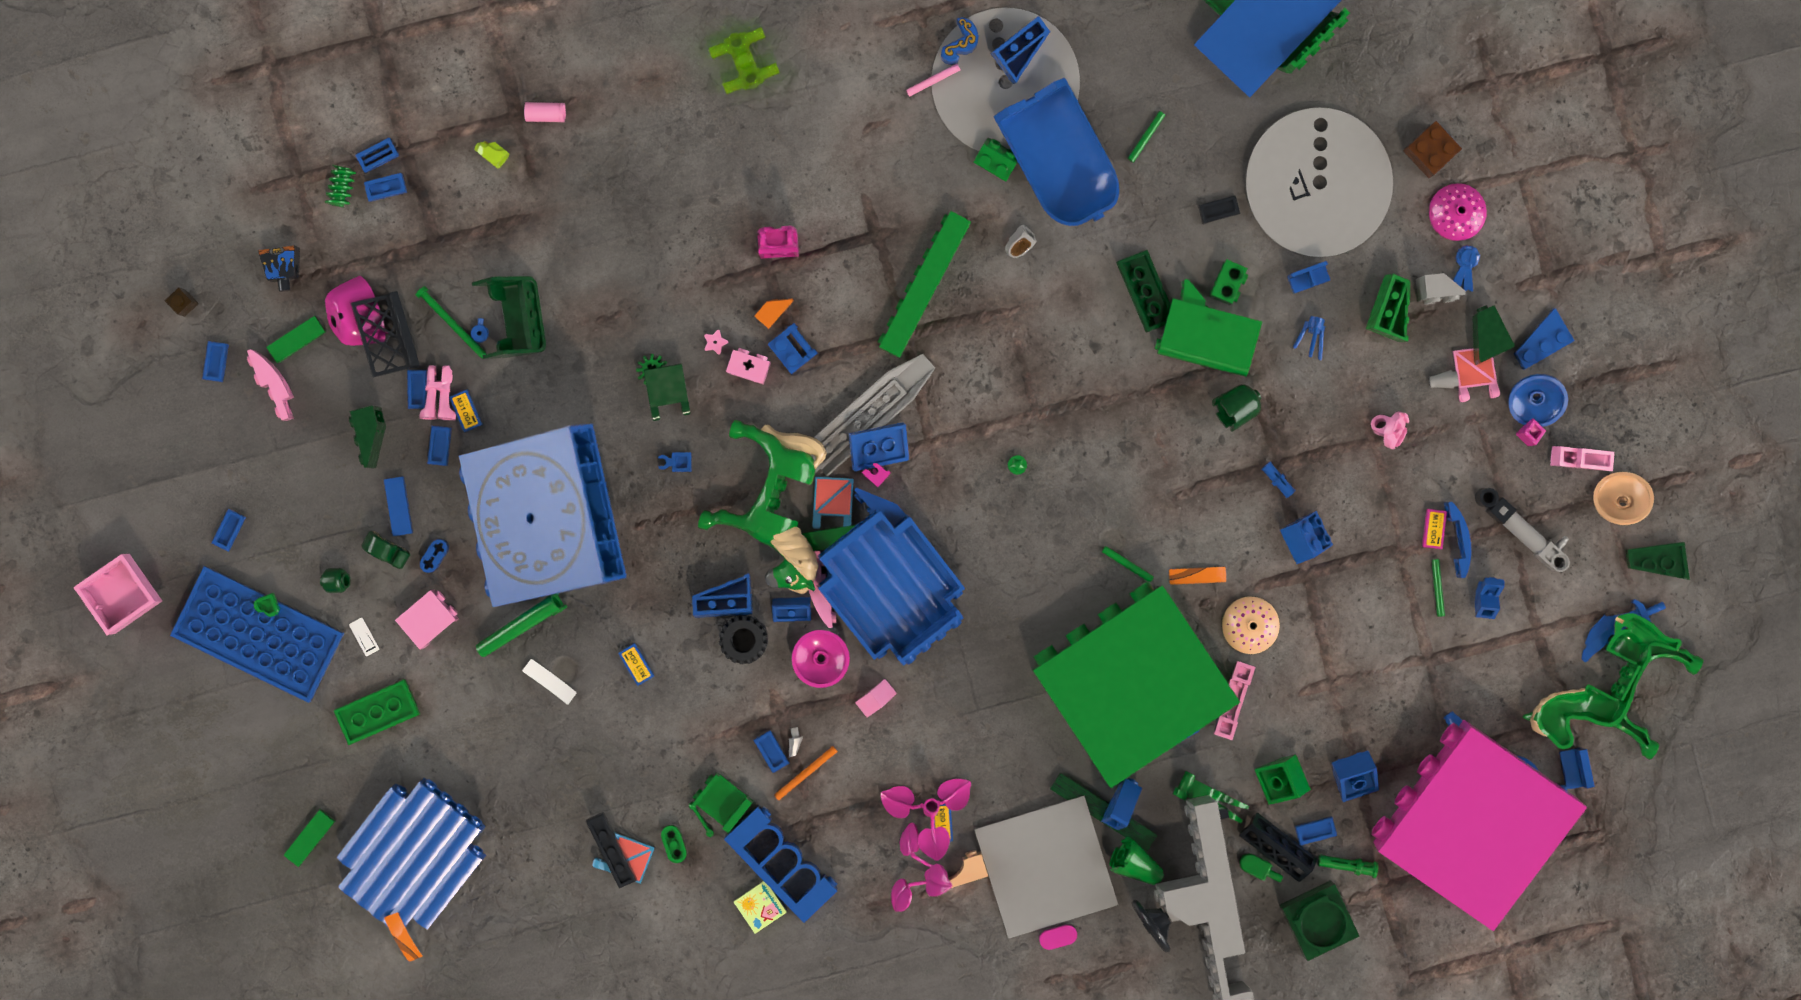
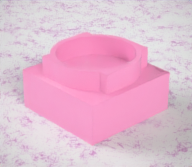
[73,554,162,635]

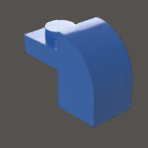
[1475,577,1505,619]

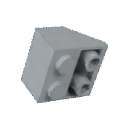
[1415,273,1465,305]

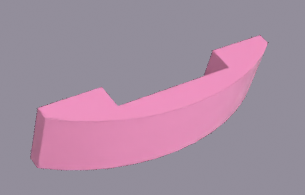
[1214,661,1255,740]

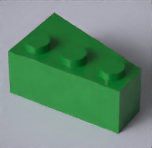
[1365,274,1411,342]

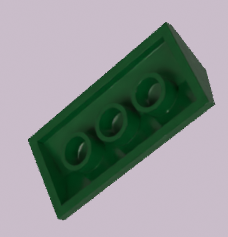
[1116,250,1171,333]

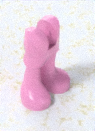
[419,365,456,420]

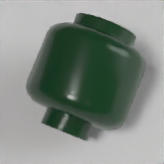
[320,568,351,593]

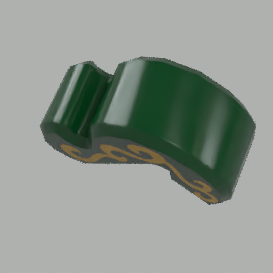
[361,531,411,569]

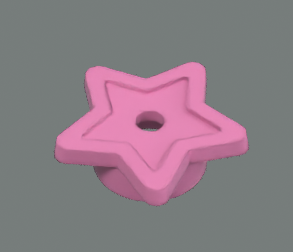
[704,330,728,355]

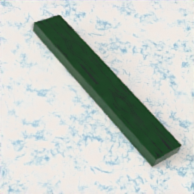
[1050,773,1157,851]

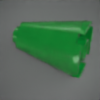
[1109,837,1164,885]

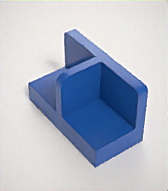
[1287,261,1330,294]

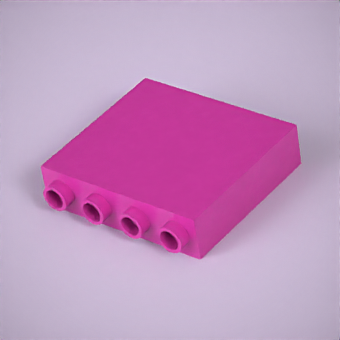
[1371,720,1587,931]

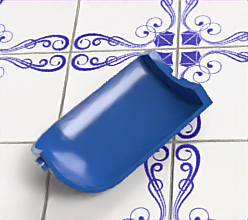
[993,78,1119,226]

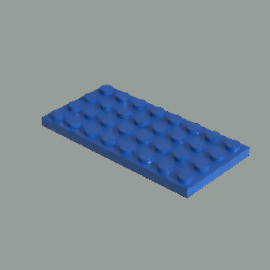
[170,566,344,703]

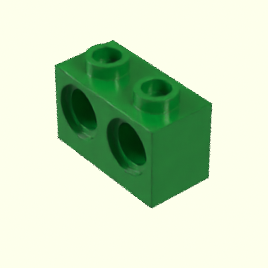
[1209,259,1248,305]

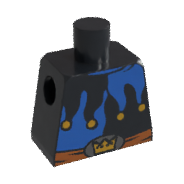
[258,245,300,292]

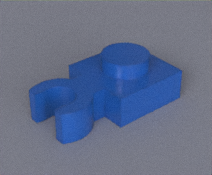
[658,452,692,472]

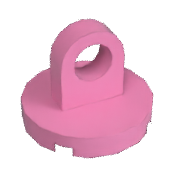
[1371,411,1409,449]

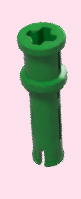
[1318,854,1378,878]

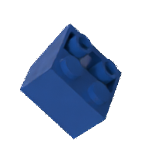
[1280,511,1333,564]

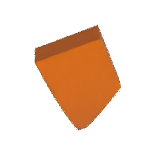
[755,298,794,329]

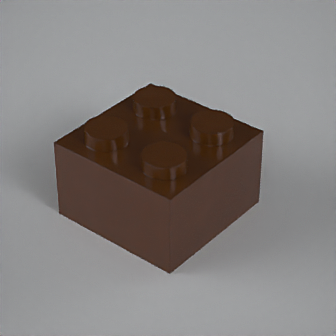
[1403,121,1462,178]

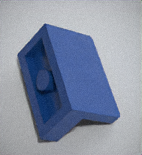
[1559,747,1595,789]

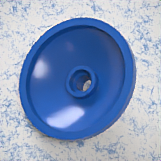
[1508,374,1568,427]

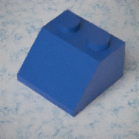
[1332,751,1379,802]

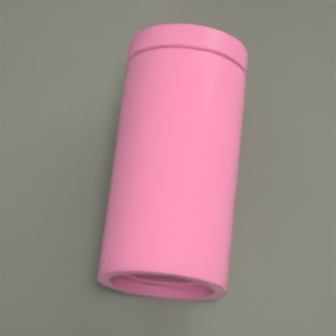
[524,102,566,122]

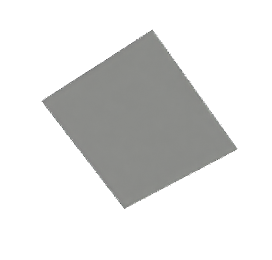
[974,796,1118,938]

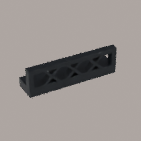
[1239,812,1317,882]

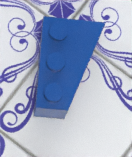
[990,16,1050,84]
[692,573,753,618]

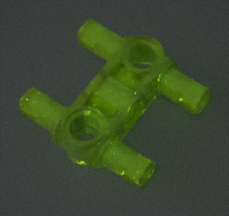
[708,27,780,94]

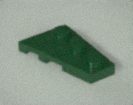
[1625,542,1690,580]

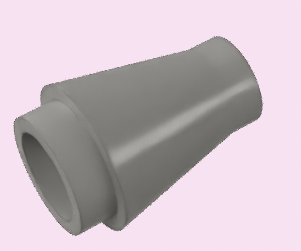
[1429,370,1459,389]

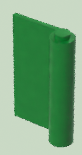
[1154,299,1263,377]

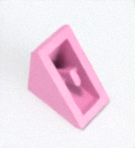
[855,679,897,717]

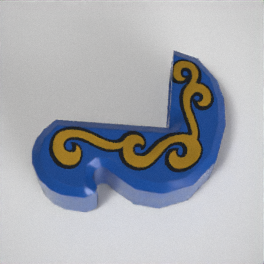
[941,17,979,65]

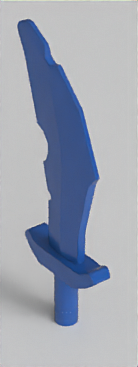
[1582,599,1666,662]

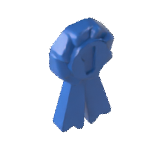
[1453,245,1480,292]

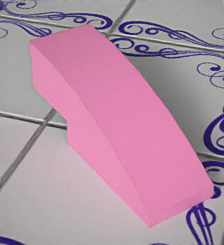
[1550,446,1614,471]

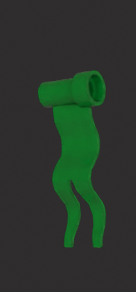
[1172,771,1249,823]

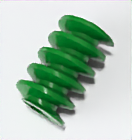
[325,165,356,208]

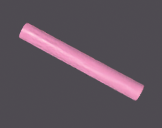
[906,64,960,97]

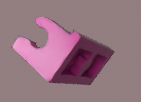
[862,463,891,487]

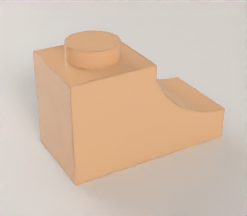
[949,850,988,888]

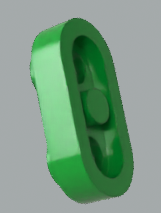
[661,825,687,863]

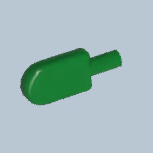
[1239,853,1283,882]

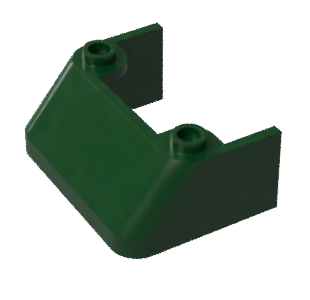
[472,276,546,359]

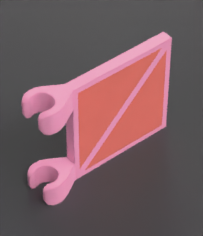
[1453,348,1500,402]

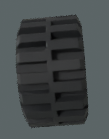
[719,615,768,664]

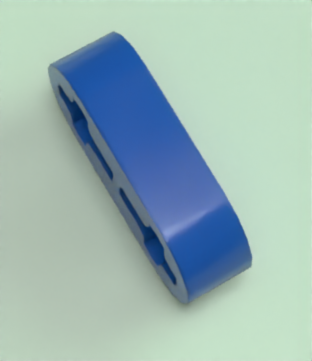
[420,539,449,573]

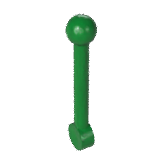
[689,802,714,837]

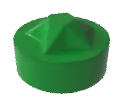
[1008,455,1027,475]

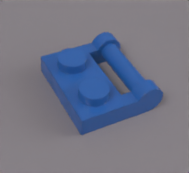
[768,323,818,375]

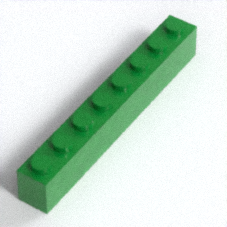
[878,211,971,359]

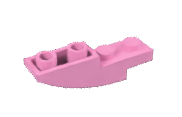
[247,349,294,421]
[809,551,836,628]

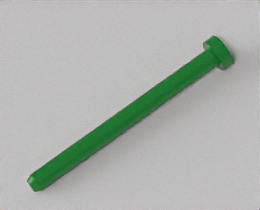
[415,286,486,358]

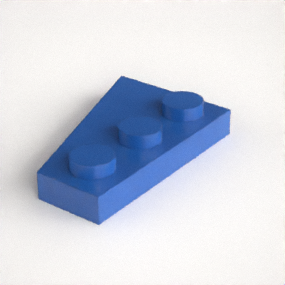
[1513,308,1575,370]

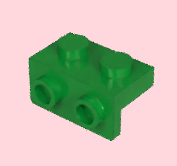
[973,138,1018,182]

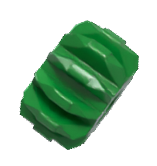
[636,354,667,385]

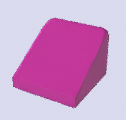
[1516,418,1546,446]

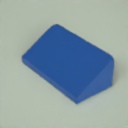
[772,597,811,622]

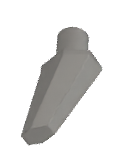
[789,727,803,758]

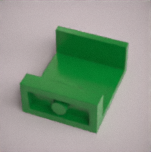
[692,772,753,833]

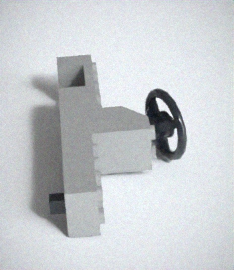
[1132,795,1254,1000]

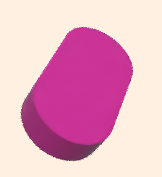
[1039,924,1077,950]

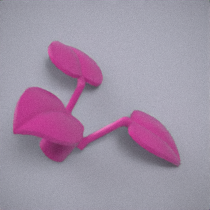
[881,779,971,861]
[891,822,953,912]

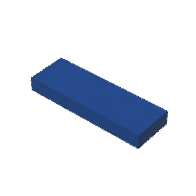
[384,477,413,536]

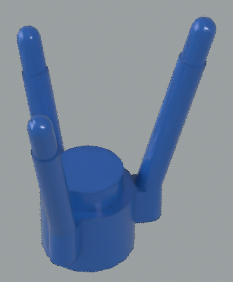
[1293,316,1325,360]

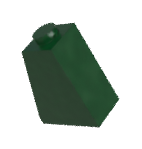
[1472,305,1515,365]

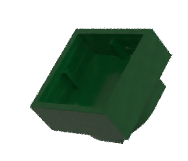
[1279,880,1360,961]

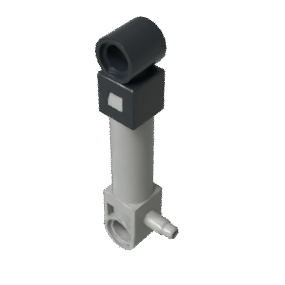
[1475,488,1570,572]

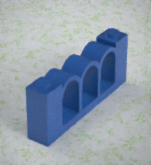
[724,805,838,923]

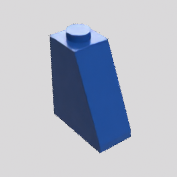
[1101,778,1142,830]

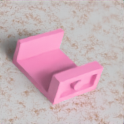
[395,590,459,650]

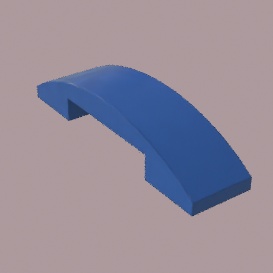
[1444,502,1471,578]

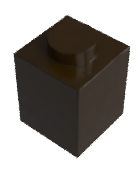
[164,287,199,317]

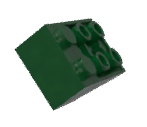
[349,406,386,469]

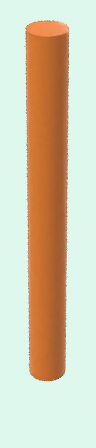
[774,746,838,800]

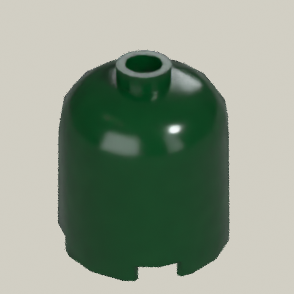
[1212,384,1261,432]

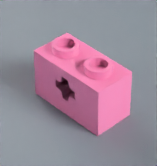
[726,348,771,385]

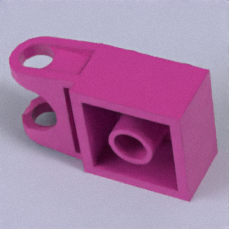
[758,226,799,259]

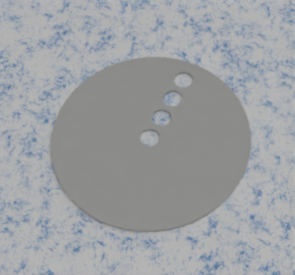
[931,8,1080,151]
[1246,108,1393,257]

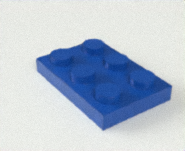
[849,422,909,471]

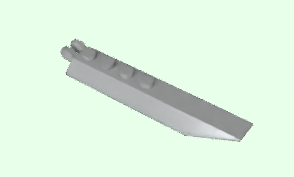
[811,354,935,477]

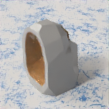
[1005,225,1037,258]

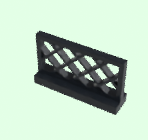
[350,291,420,378]

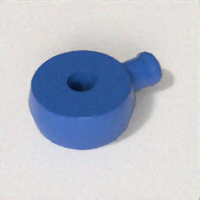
[471,318,489,343]

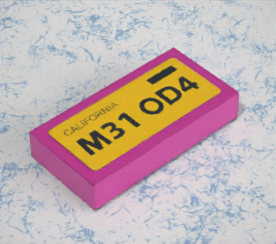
[1422,509,1447,549]

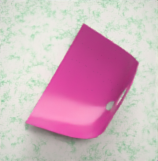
[325,276,386,346]

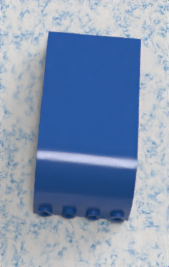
[1194,0,1341,97]

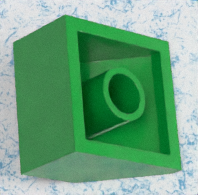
[1254,754,1311,805]

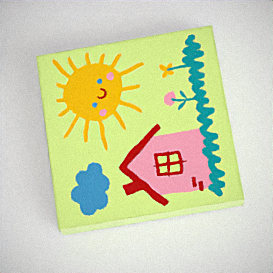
[734,881,787,933]

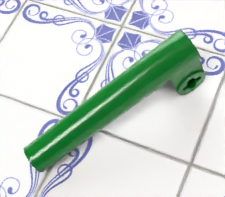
[476,593,568,657]

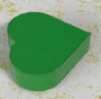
[254,593,280,617]

